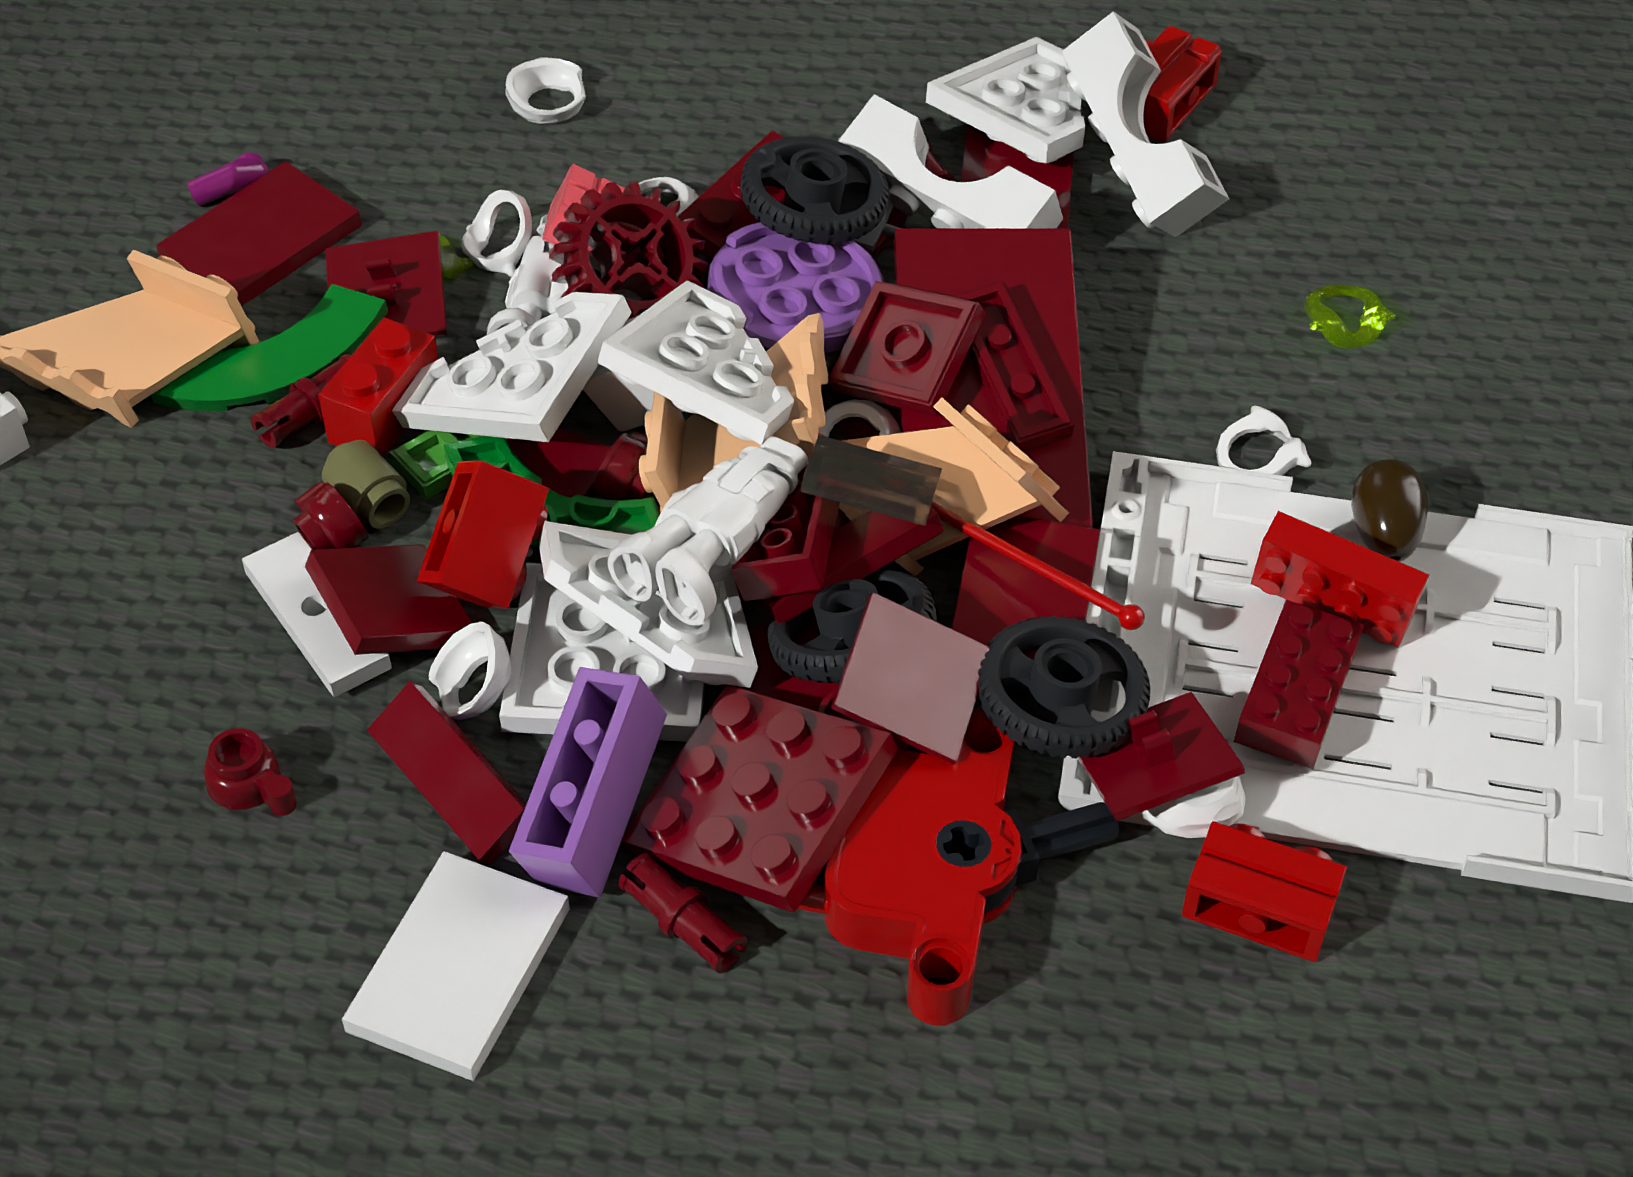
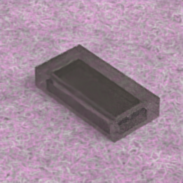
[800,435,942,526]

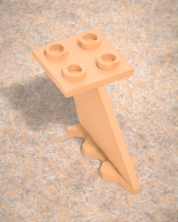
[0,250,260,428]
[639,313,828,513]
[808,397,1069,576]

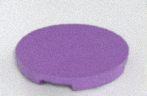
[708,222,884,353]

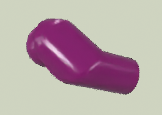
[188,152,269,207]

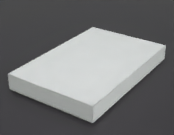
[342,851,570,1081]

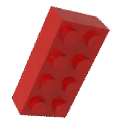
[1250,511,1429,648]

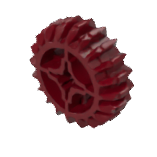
[549,181,709,319]

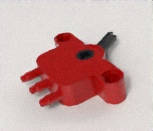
[797,708,1119,1026]

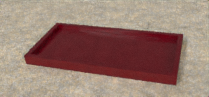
[894,228,1093,549]

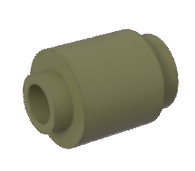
[322,440,410,529]

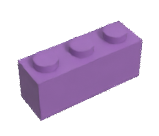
[509,667,667,898]

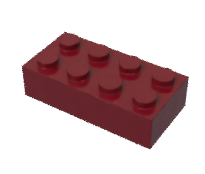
[731,460,842,601]
[1233,599,1364,769]

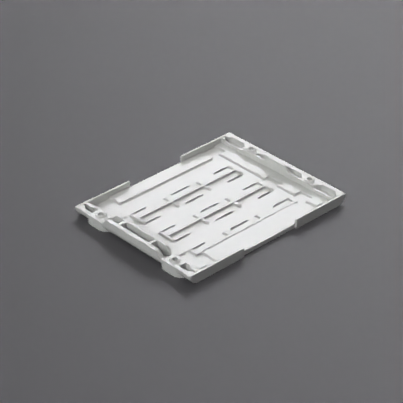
[1058,451,1633,903]

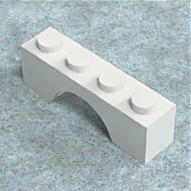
[1061,12,1229,237]
[838,94,1063,228]

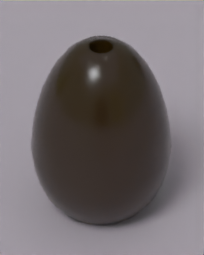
[1351,459,1428,562]

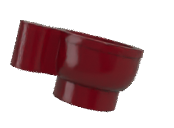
[593,431,654,500]
[292,481,369,550]
[203,728,297,816]

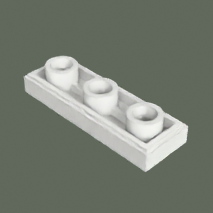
[242,532,392,698]

